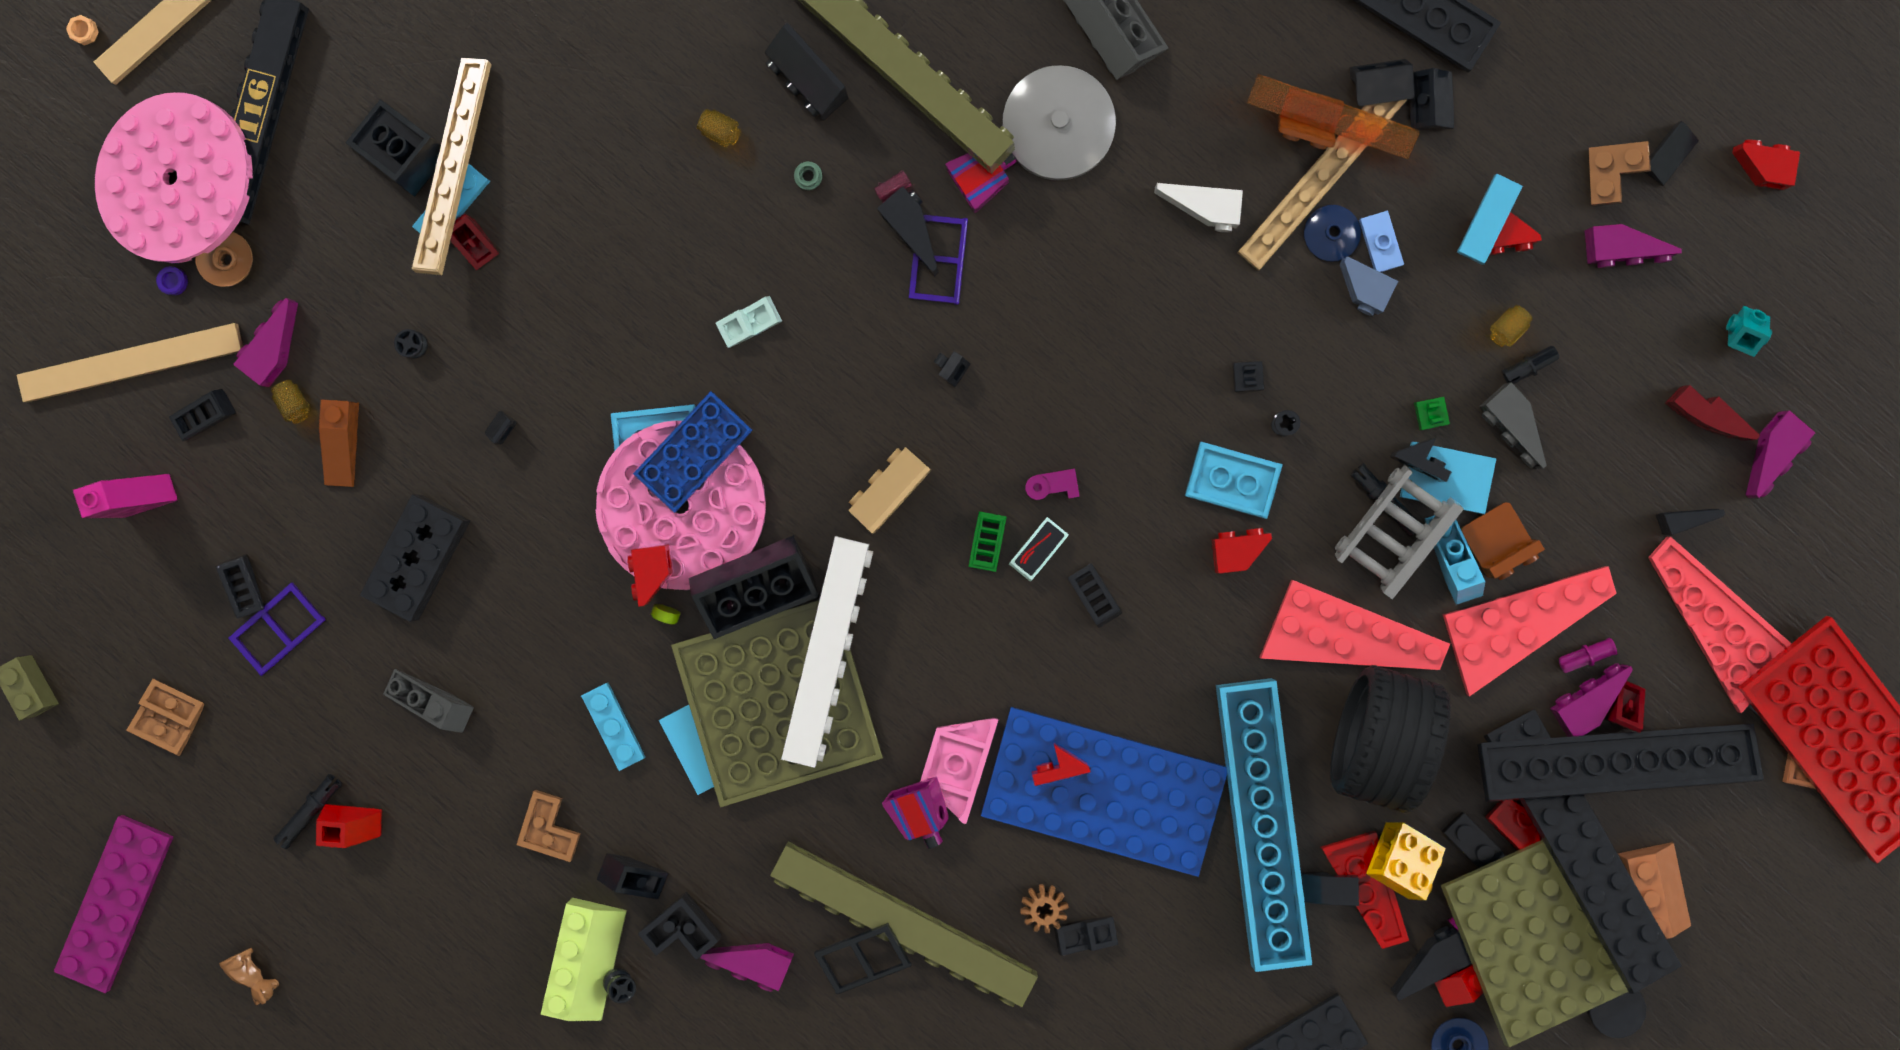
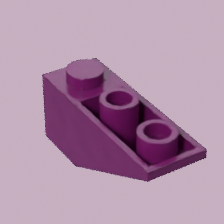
[1585,224,1682,268]
[233,298,298,387]
[1746,410,1815,498]
[1550,663,1633,737]
[700,943,794,992]

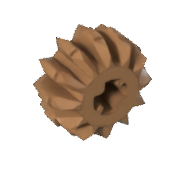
[1020,884,1069,933]

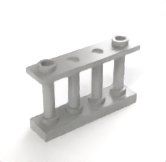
[1335,464,1464,599]

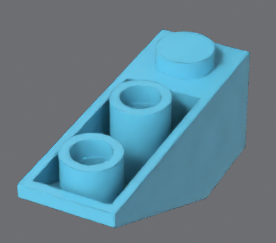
[1425,515,1485,605]

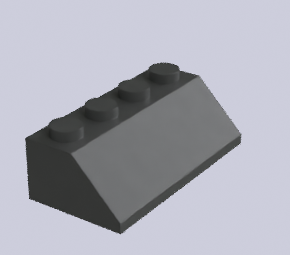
[1063,0,1168,80]

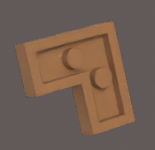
[1589,141,1651,206]
[516,790,581,862]

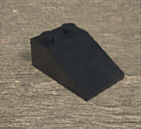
[345,99,441,197]

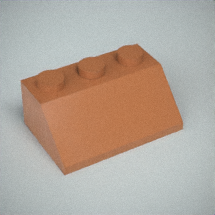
[1618,842,1691,939]

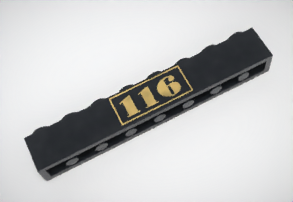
[230,0,309,225]

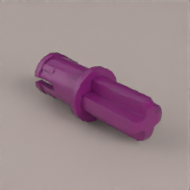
[1559,637,1617,673]

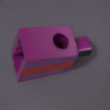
[945,153,1017,213]
[882,776,948,849]

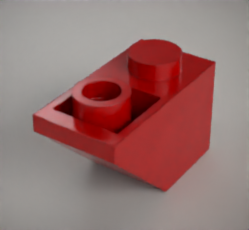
[1732,140,1800,190]
[1489,212,1542,255]
[1211,528,1272,573]
[628,544,673,607]
[316,804,382,848]
[1435,964,1483,1007]

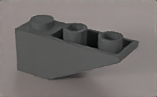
[1479,382,1547,469]
[383,669,474,733]

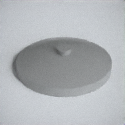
[1002,65,1116,180]

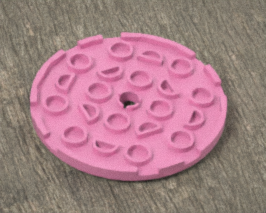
[95,92,253,263]
[595,421,766,590]

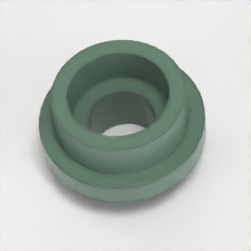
[794,161,822,190]

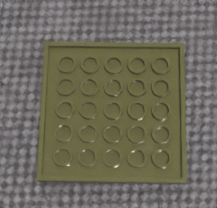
[671,600,883,807]
[1441,840,1628,1047]

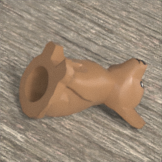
[219,948,279,1006]

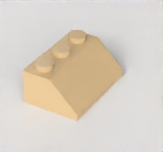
[848,447,931,534]

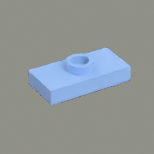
[1359,210,1404,272]

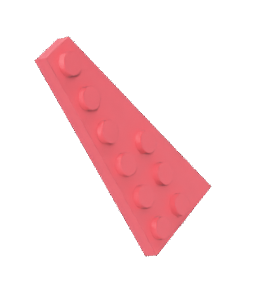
[1648,536,1791,713]
[1443,566,1617,696]
[1259,580,1450,670]

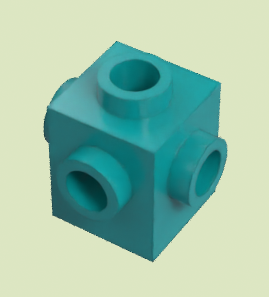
[1726,306,1772,357]

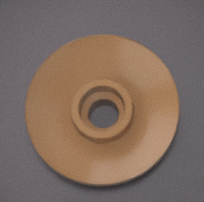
[195,232,253,287]

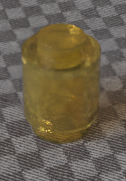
[697,109,741,147]
[1490,305,1533,347]
[271,380,311,424]

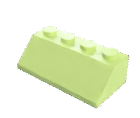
[541,898,627,1021]

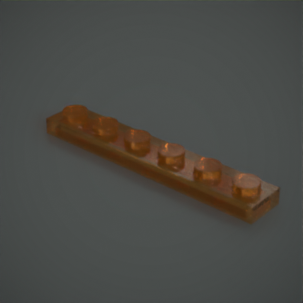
[1247,74,1420,159]

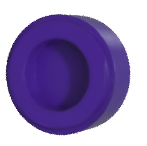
[156,266,188,295]

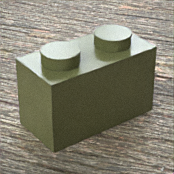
[0,655,59,721]

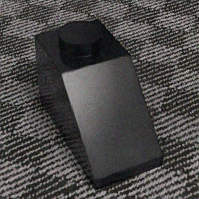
[597,853,668,899]

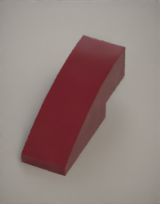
[1665,385,1760,441]

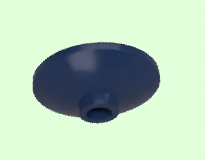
[1304,205,1361,262]
[1431,1018,1489,1050]

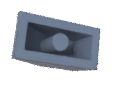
[1340,256,1398,316]

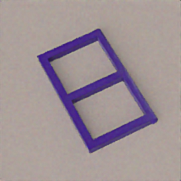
[909,215,968,305]
[229,583,326,676]

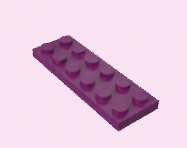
[54,815,174,993]

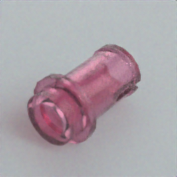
[874,170,912,203]

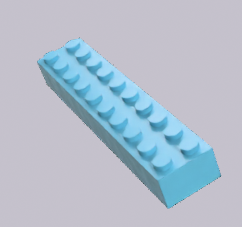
[1216,678,1312,972]

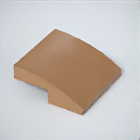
[126,679,204,756]

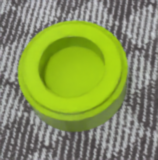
[651,604,681,624]

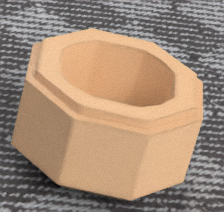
[66,15,99,46]

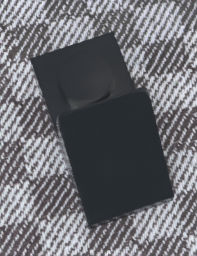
[1390,438,1451,482]

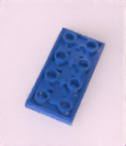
[633,391,753,513]

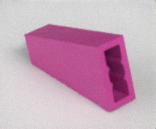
[73,474,178,518]

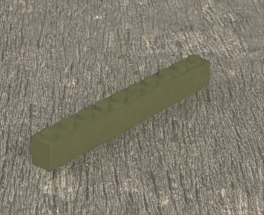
[798,0,1015,174]
[770,841,1038,1007]

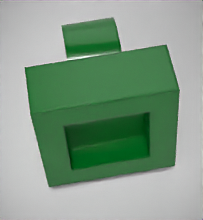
[1414,397,1450,430]

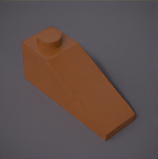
[319,400,359,487]

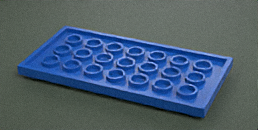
[981,707,1227,877]

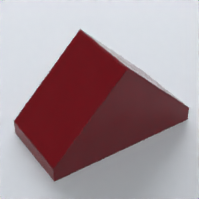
[450,214,499,270]
[1604,681,1646,733]

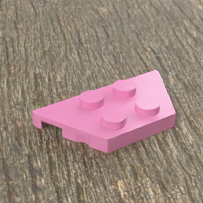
[920,718,998,824]

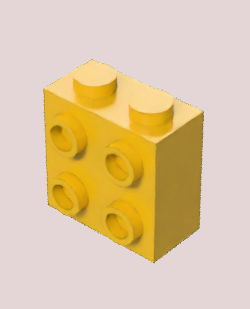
[1366,822,1446,900]

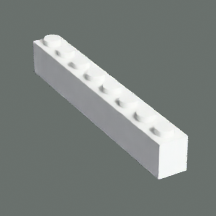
[781,536,873,768]

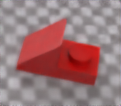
[1031,743,1090,786]

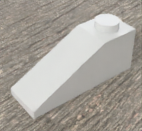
[1154,183,1243,232]

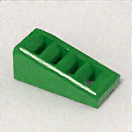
[968,511,1007,572]

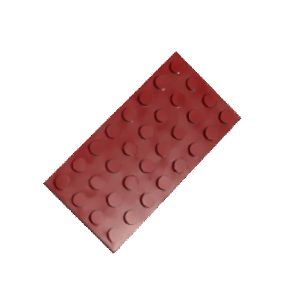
[1737,616,1900,864]

